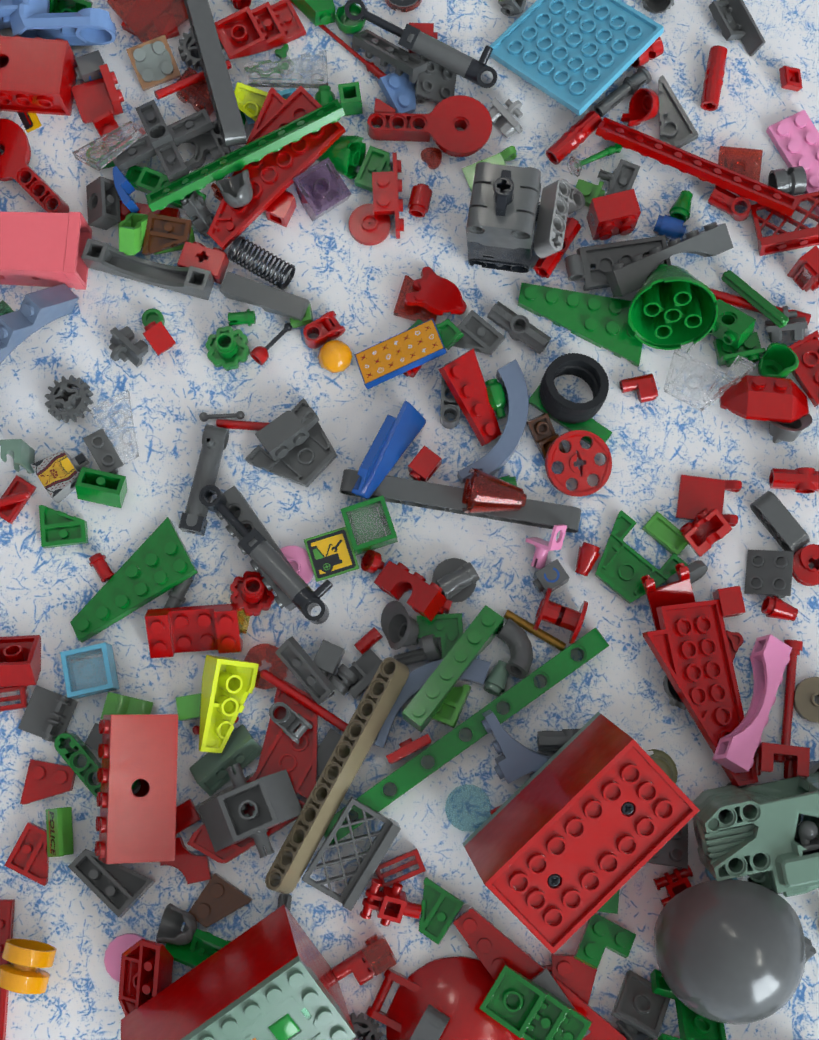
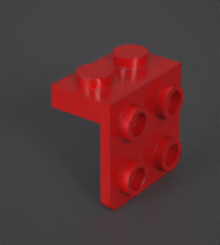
[71,64,124,124]

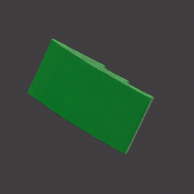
[479,965,592,1040]

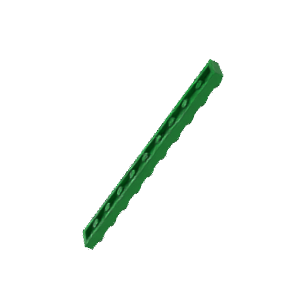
[146,99,345,212]

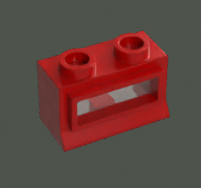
[787,246,819,292]

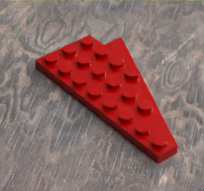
[207,86,346,251]
[642,599,759,786]

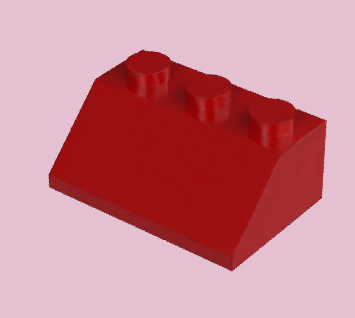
[0,635,41,687]

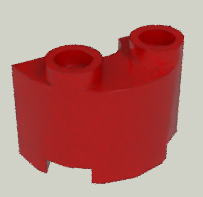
[679,508,732,557]

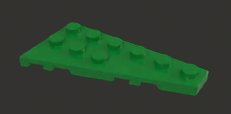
[70,517,198,643]

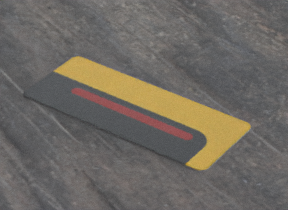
[17,112,42,133]

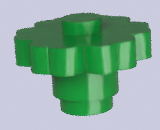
[205,326,250,371]

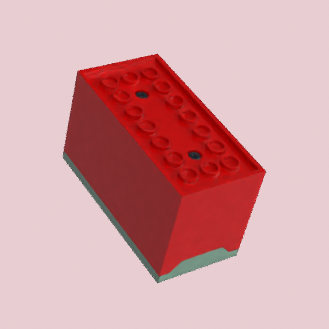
[462,712,700,954]
[121,905,356,1040]

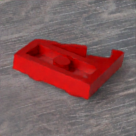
[4,822,49,886]

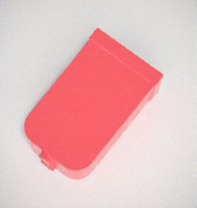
[0,211,92,290]

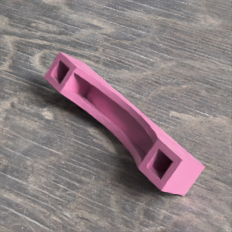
[712,634,792,773]

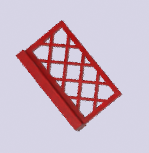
[750,191,819,256]

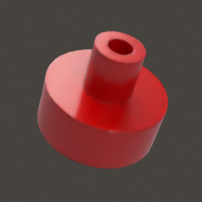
[361,550,385,574]

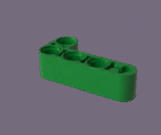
[54,733,141,798]

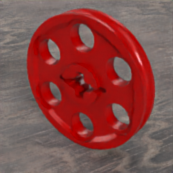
[545,430,612,497]

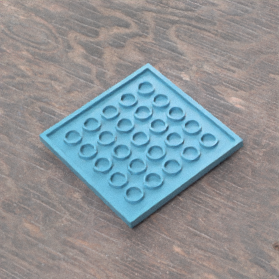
[490,0,664,116]

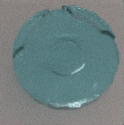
[445,784,491,832]

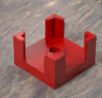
[753,742,810,779]

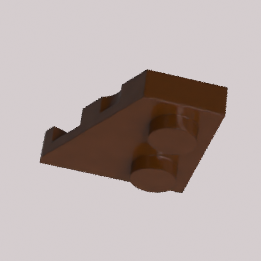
[142,213,192,255]
[189,873,252,928]

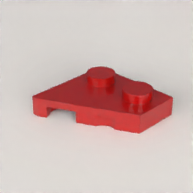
[20,759,76,805]

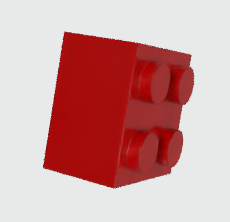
[586,189,641,240]

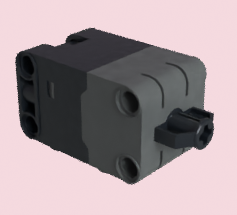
[466,162,541,273]

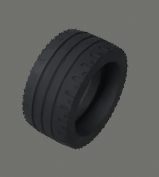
[539,353,609,424]

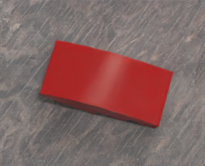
[215,0,306,60]

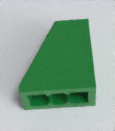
[291,0,335,26]

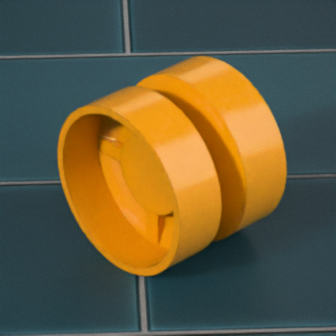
[0,938,57,994]

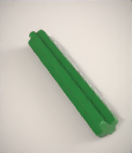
[721,270,789,328]

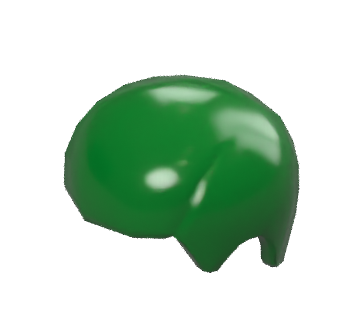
[335,4,366,35]

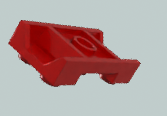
[145,603,243,658]

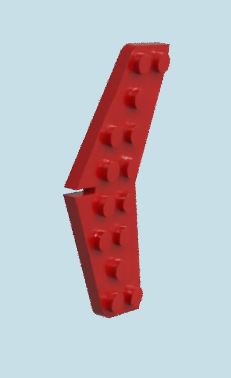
[187,679,318,863]

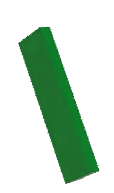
[529,385,613,446]

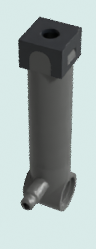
[179,424,229,536]

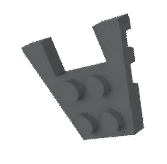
[245,398,337,487]

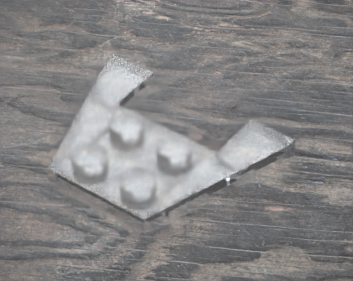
[664,342,756,411]

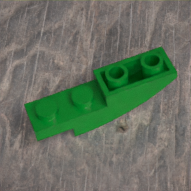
[125,165,207,210]

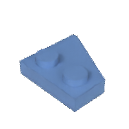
[378,72,416,114]

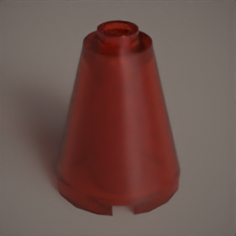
[462,468,527,513]

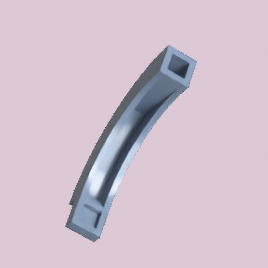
[457,359,529,484]
[375,659,491,748]

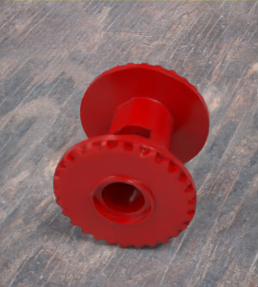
[533,588,588,644]

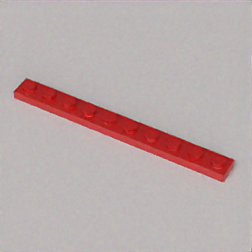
[595,117,800,217]

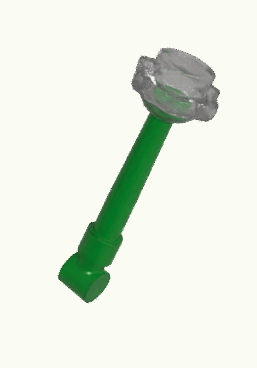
[567,143,622,177]

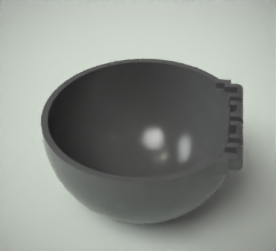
[654,879,816,1025]

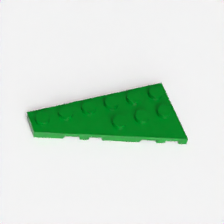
[518,283,643,367]

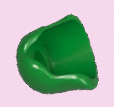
[757,342,799,378]

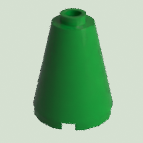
[317,135,366,179]

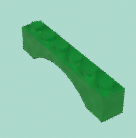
[402,605,504,733]

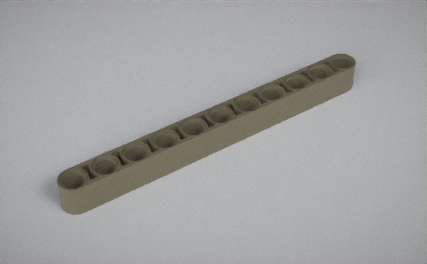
[265,657,409,894]

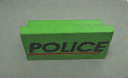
[46,807,74,857]

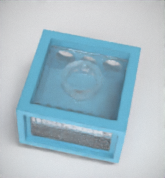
[60,642,120,699]

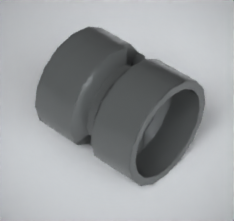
[768,166,807,196]

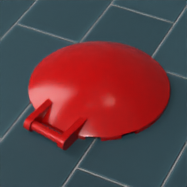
[366,956,525,1040]

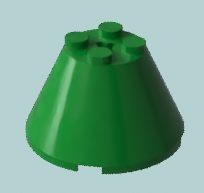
[628,264,718,350]

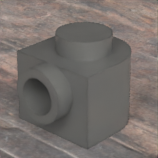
[498,0,526,16]

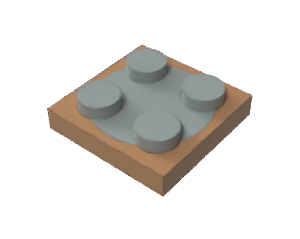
[126,35,181,91]

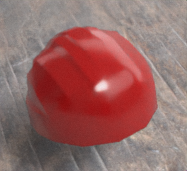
[620,88,659,127]

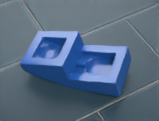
[113,166,140,213]

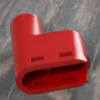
[619,373,658,403]
[332,949,377,985]

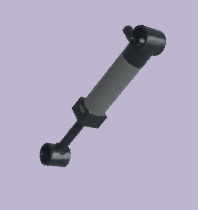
[344,0,497,88]
[199,485,333,625]

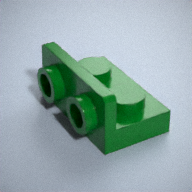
[713,332,766,367]

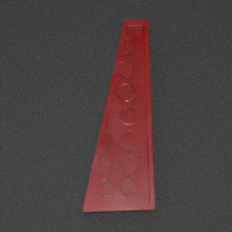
[453,907,627,1040]

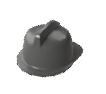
[768,413,812,444]
[381,601,419,650]

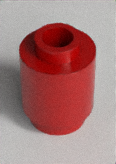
[408,183,433,217]

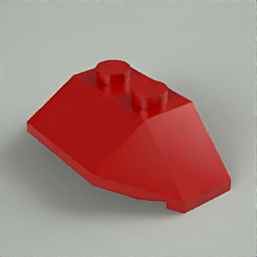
[719,375,809,423]
[118,939,174,1016]

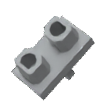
[489,98,524,138]

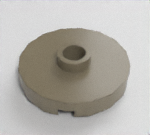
[793,677,819,723]

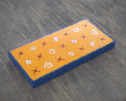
[354,318,447,389]

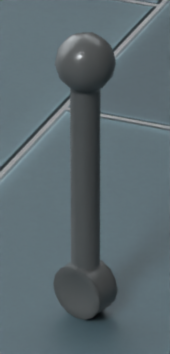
[199,411,245,422]

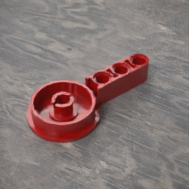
[367,95,492,157]
[0,119,69,213]

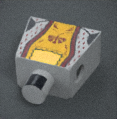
[31,450,89,503]

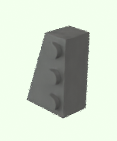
[68,849,156,918]

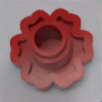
[230,571,275,616]

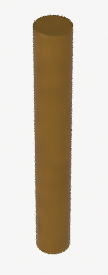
[504,610,566,651]

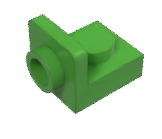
[575,179,605,207]

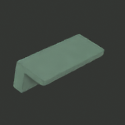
[190,724,262,796]

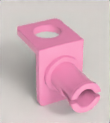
[526,524,567,569]

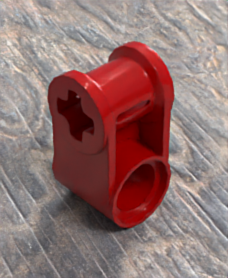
[303,311,346,349]

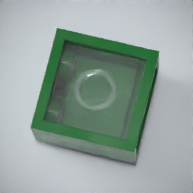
[340,495,398,556]

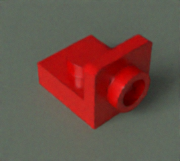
[92,111,127,145]

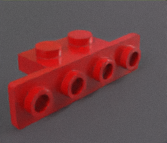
[372,152,404,239]

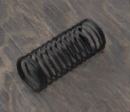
[228,235,295,290]

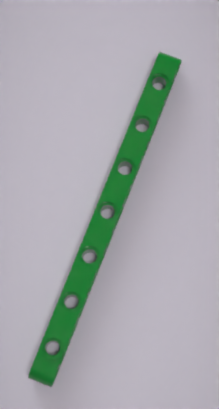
[323,627,609,844]

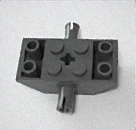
[198,763,302,858]

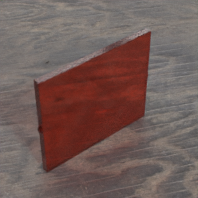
[107,0,188,43]

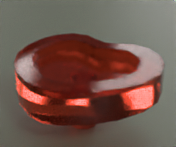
[421,147,442,169]

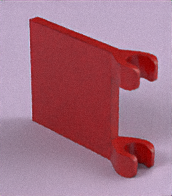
[676,475,742,527]
[641,563,695,630]

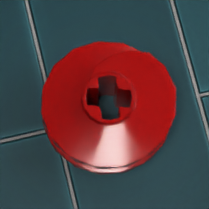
[792,544,819,586]

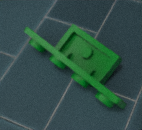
[165,929,231,968]

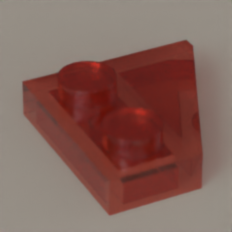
[394,275,438,324]

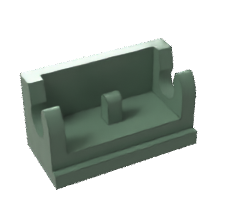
[0,439,35,474]

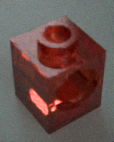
[362,934,397,976]

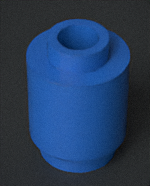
[653,215,687,240]

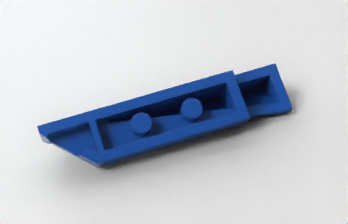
[352,401,426,499]

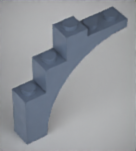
[0,284,78,364]
[481,709,552,784]

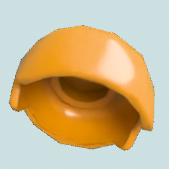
[318,340,352,373]

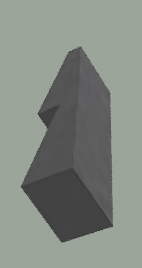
[219,271,310,321]

